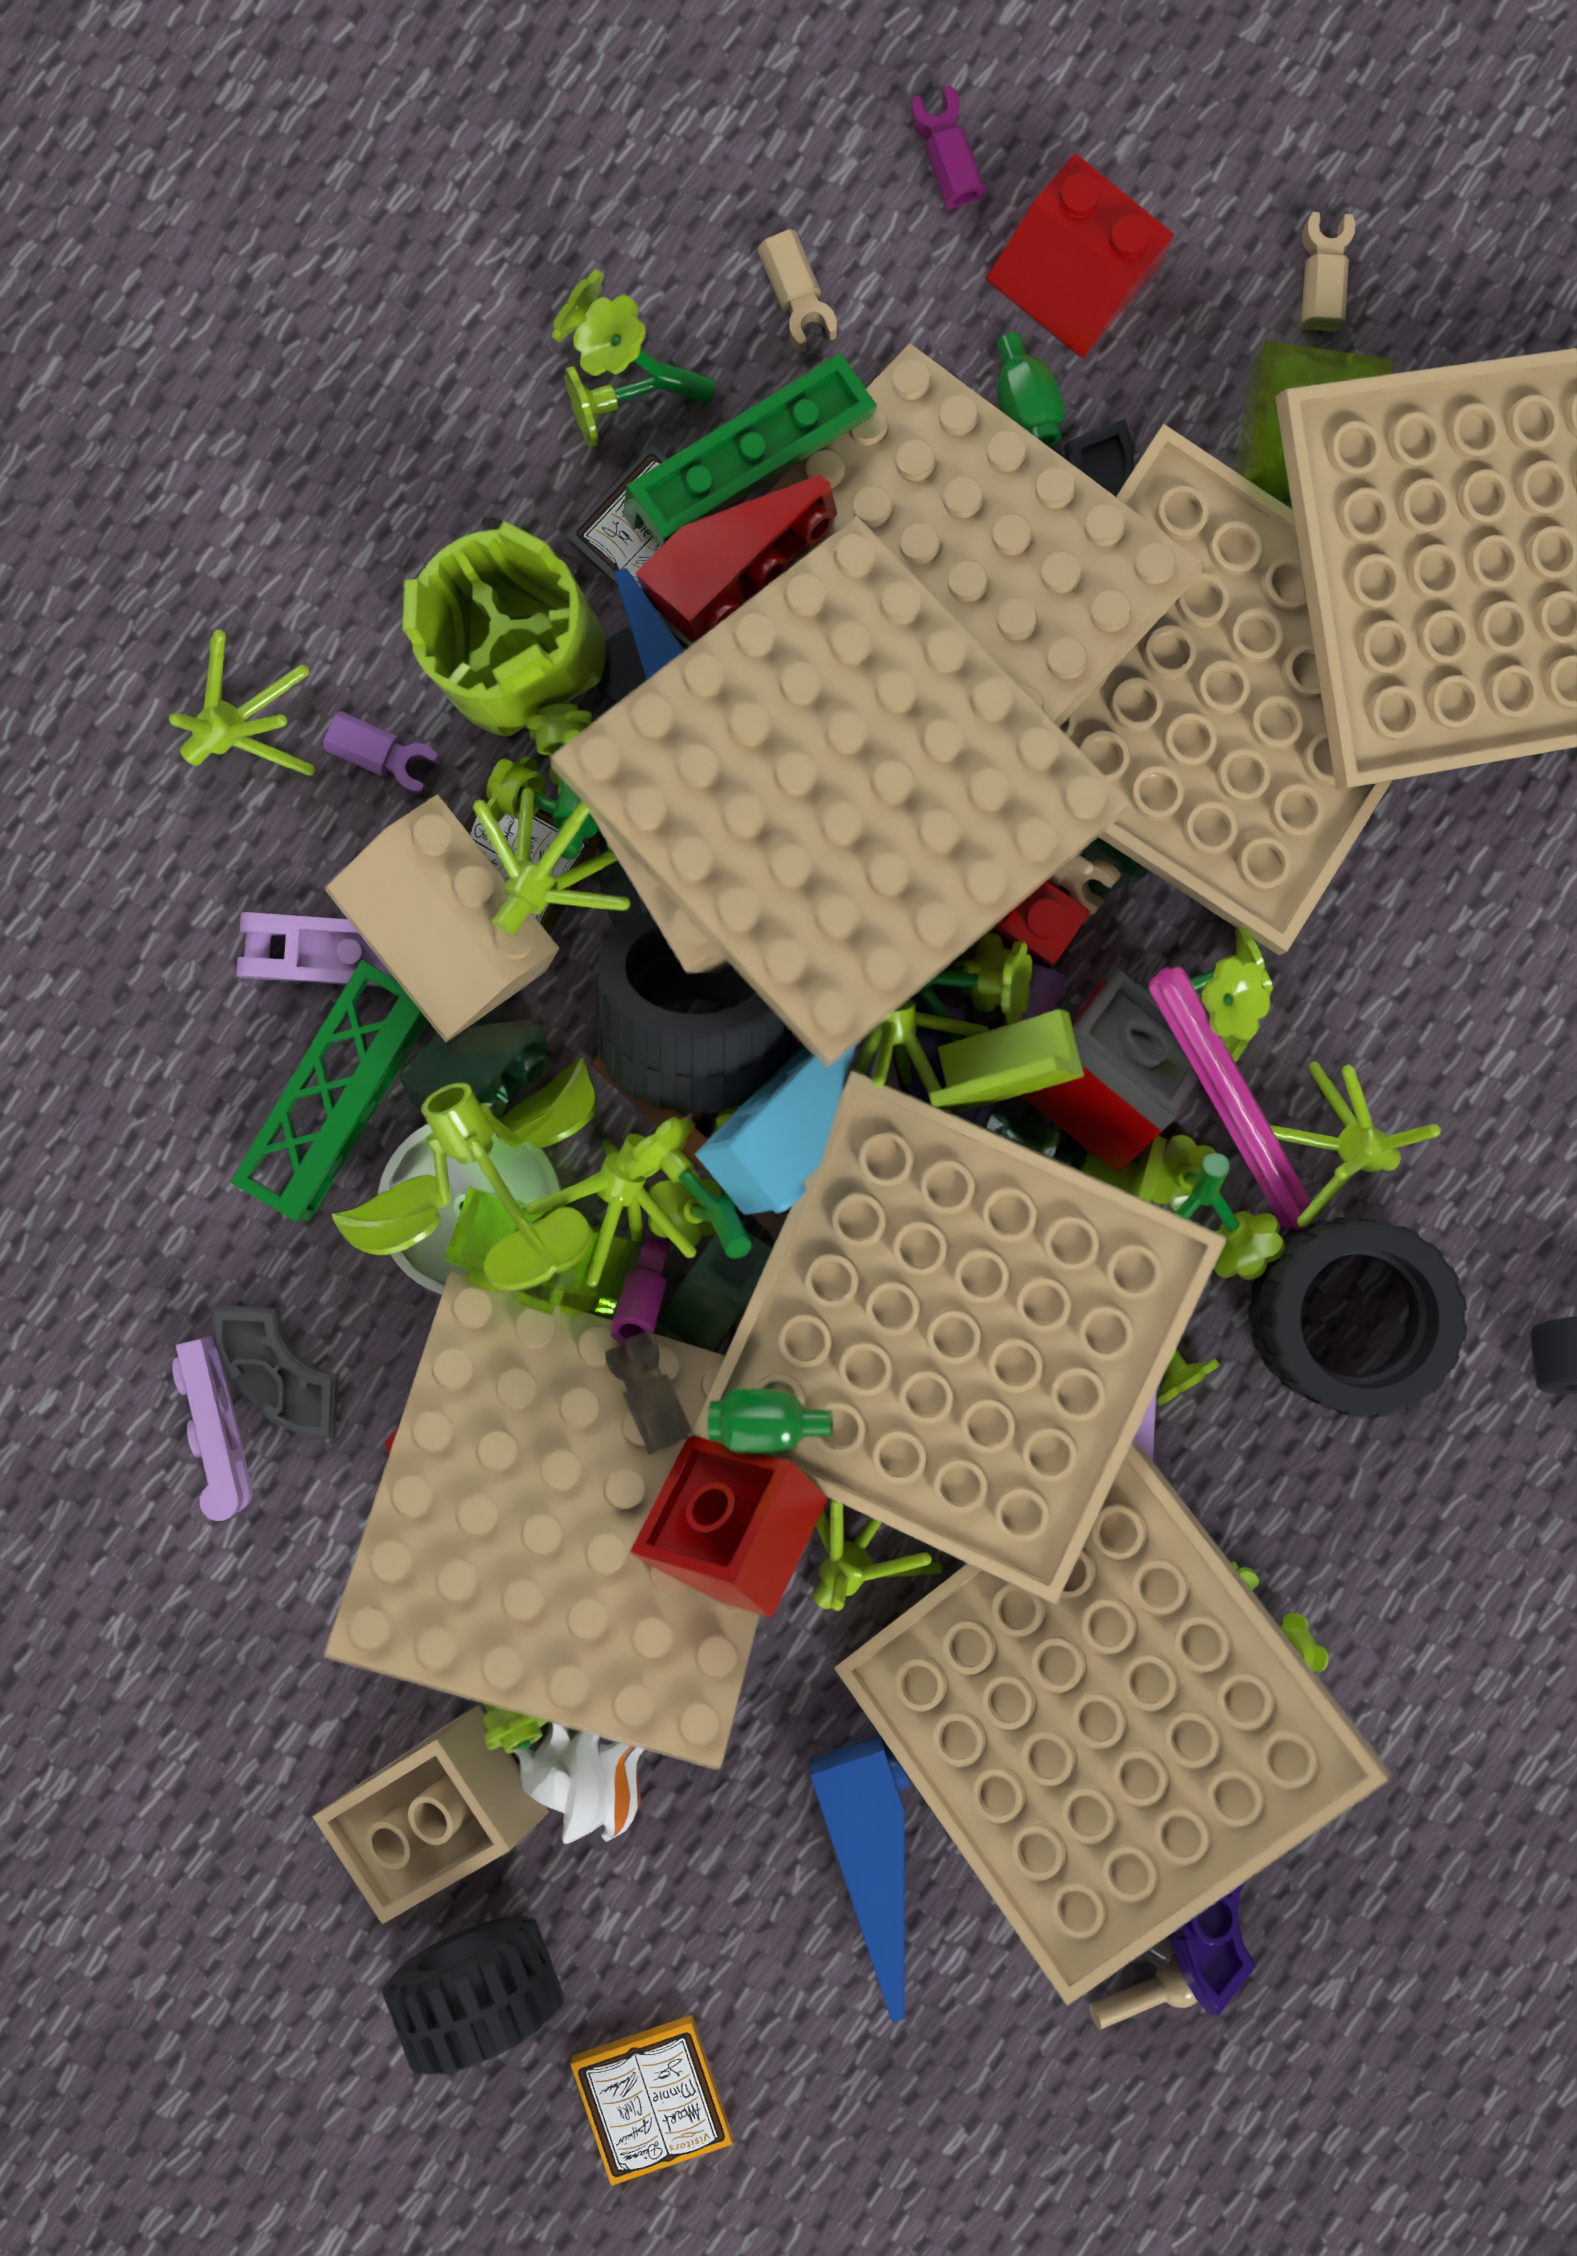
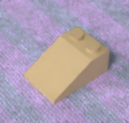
[313,1705,549,1924]

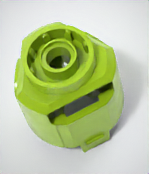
[402,521,606,737]

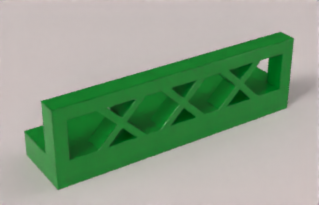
[623,352,877,547]
[230,960,428,1222]

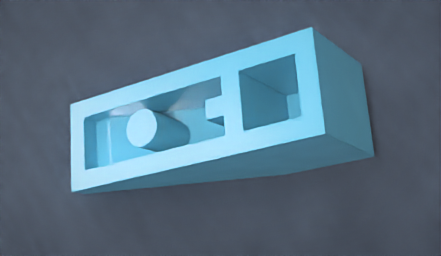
[695,1043,856,1215]

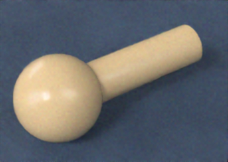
[1089,1955,1198,2030]

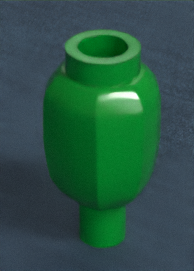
[996,332,1065,447]
[708,1389,833,1454]

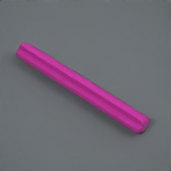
[1149,967,1312,1231]

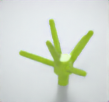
[169,629,315,776]
[473,788,630,936]
[841,999,989,1113]
[1270,1061,1441,1228]
[526,1134,696,1287]
[812,1499,943,1611]

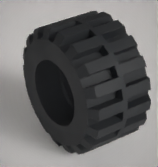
[382,1917,565,2075]

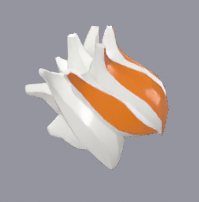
[514,1722,645,1844]

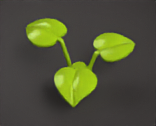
[332,1056,598,1290]

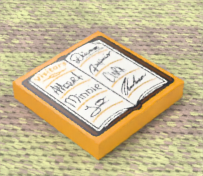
[570,2015,733,2186]

